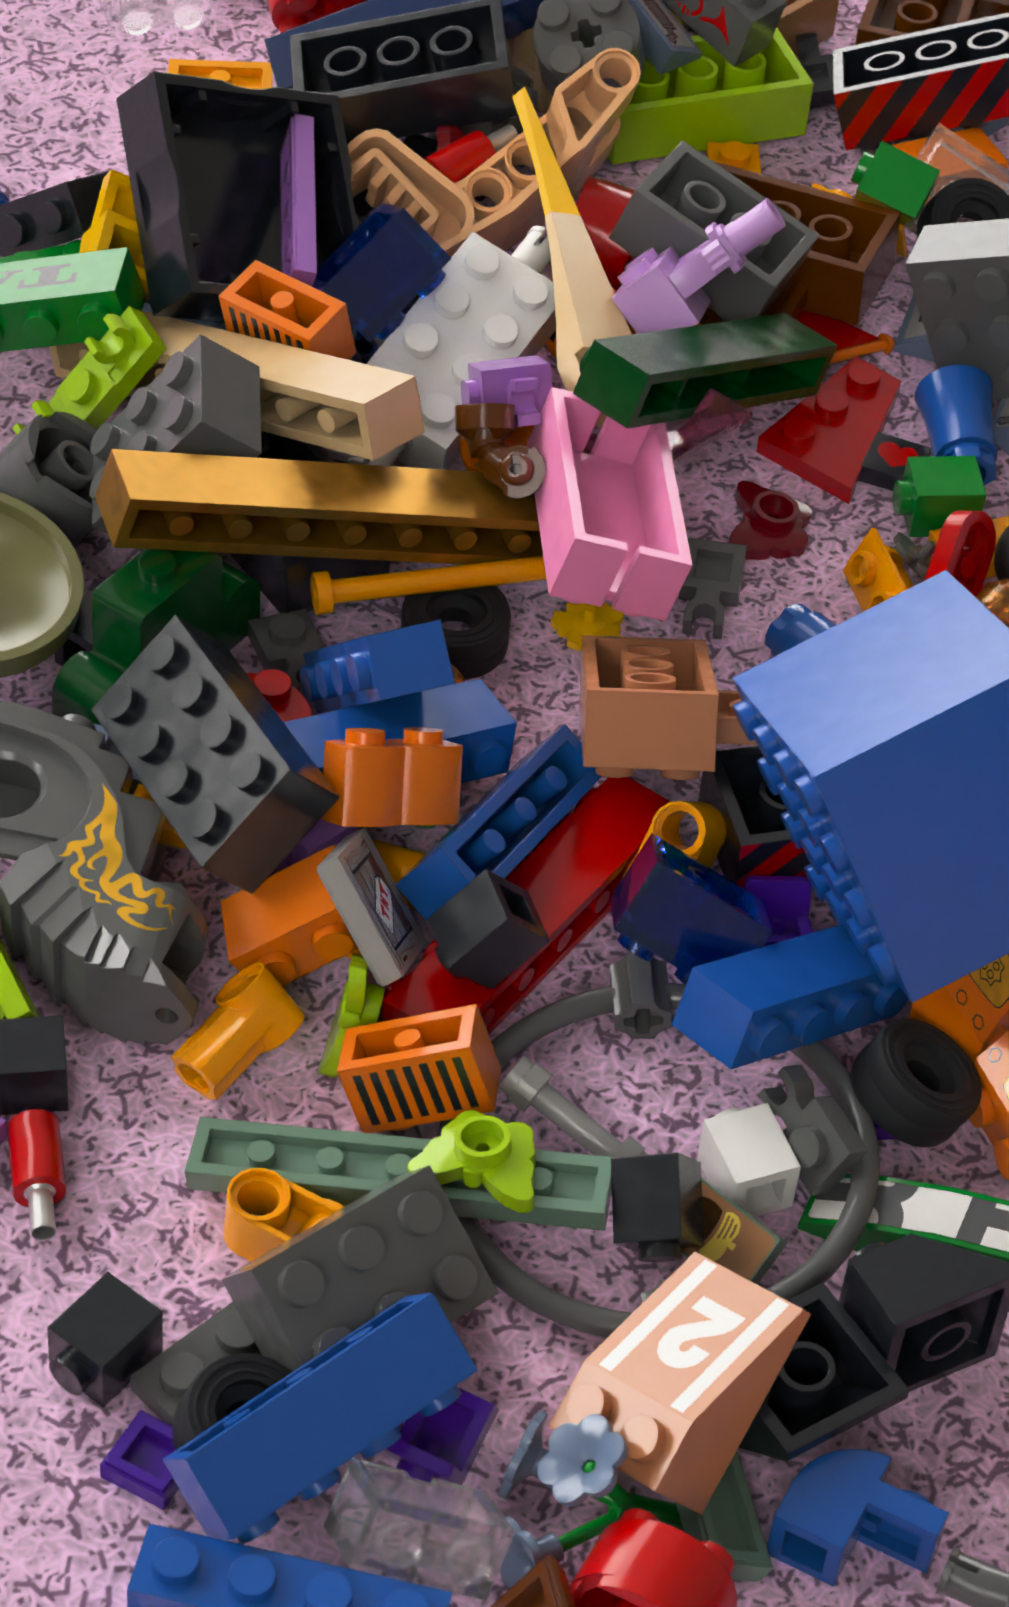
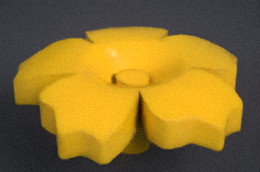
[551,602,624,651]

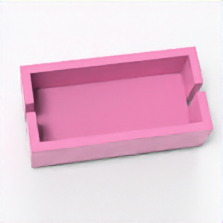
[527,387,693,621]

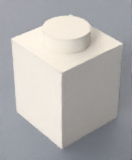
[697,1103,801,1217]

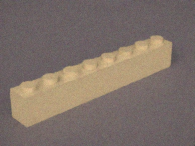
[49,310,425,461]

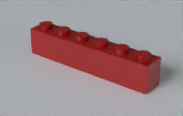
[380,777,671,1035]

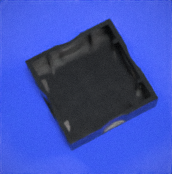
[116,71,376,322]

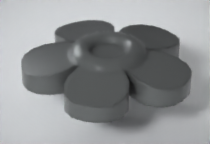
[893,532,936,579]

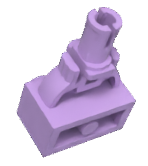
[611,198,786,334]

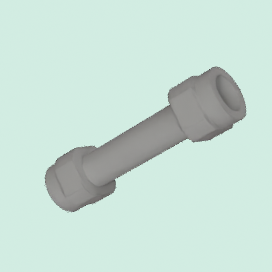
[499,1056,648,1158]

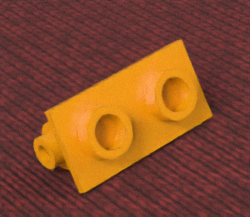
[842,528,913,612]

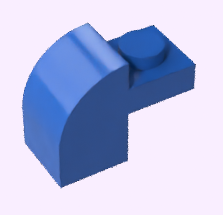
[767,1449,949,1587]

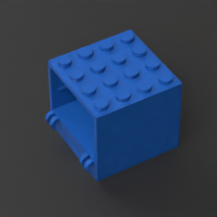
[732,570,1009,1003]

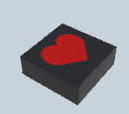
[858,432,932,491]

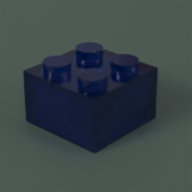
[313,203,452,342]
[610,833,773,985]

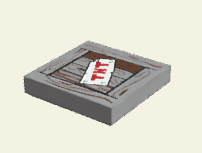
[316,827,427,987]

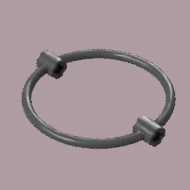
[437,951,880,1338]

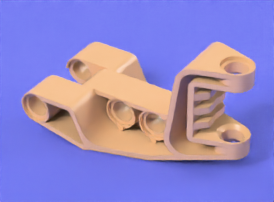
[347,48,641,293]

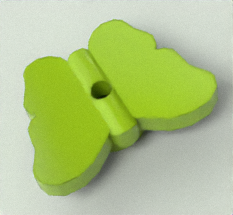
[317,953,384,1078]
[408,1110,536,1213]

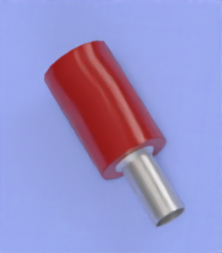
[423,124,518,183]
[7,1109,66,1240]

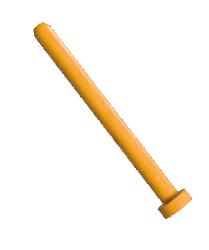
[310,556,547,615]

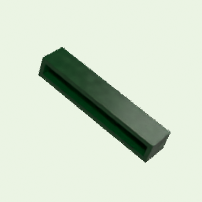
[573,313,838,429]

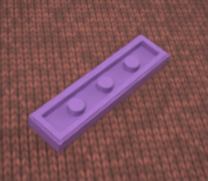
[280,114,317,287]

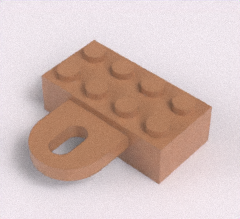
[579,635,757,780]

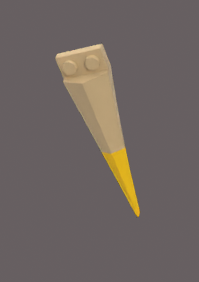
[512,87,632,428]

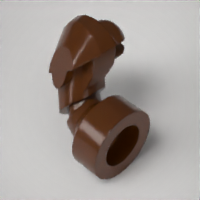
[455,403,546,499]

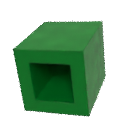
[851,141,940,229]
[893,456,986,537]

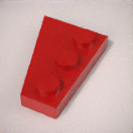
[756,356,901,504]

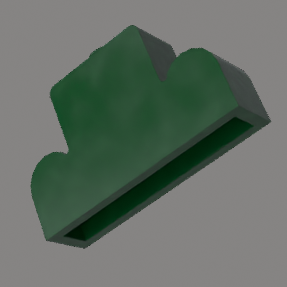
[52,549,261,725]

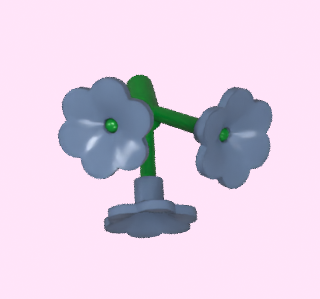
[490,1410,683,1589]

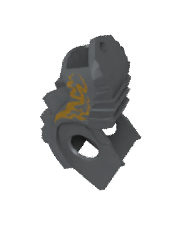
[0,700,209,1045]

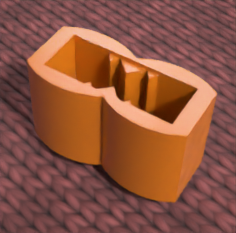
[321,727,463,827]

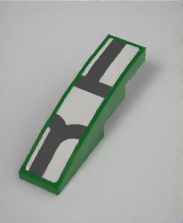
[797,1174,1009,1262]

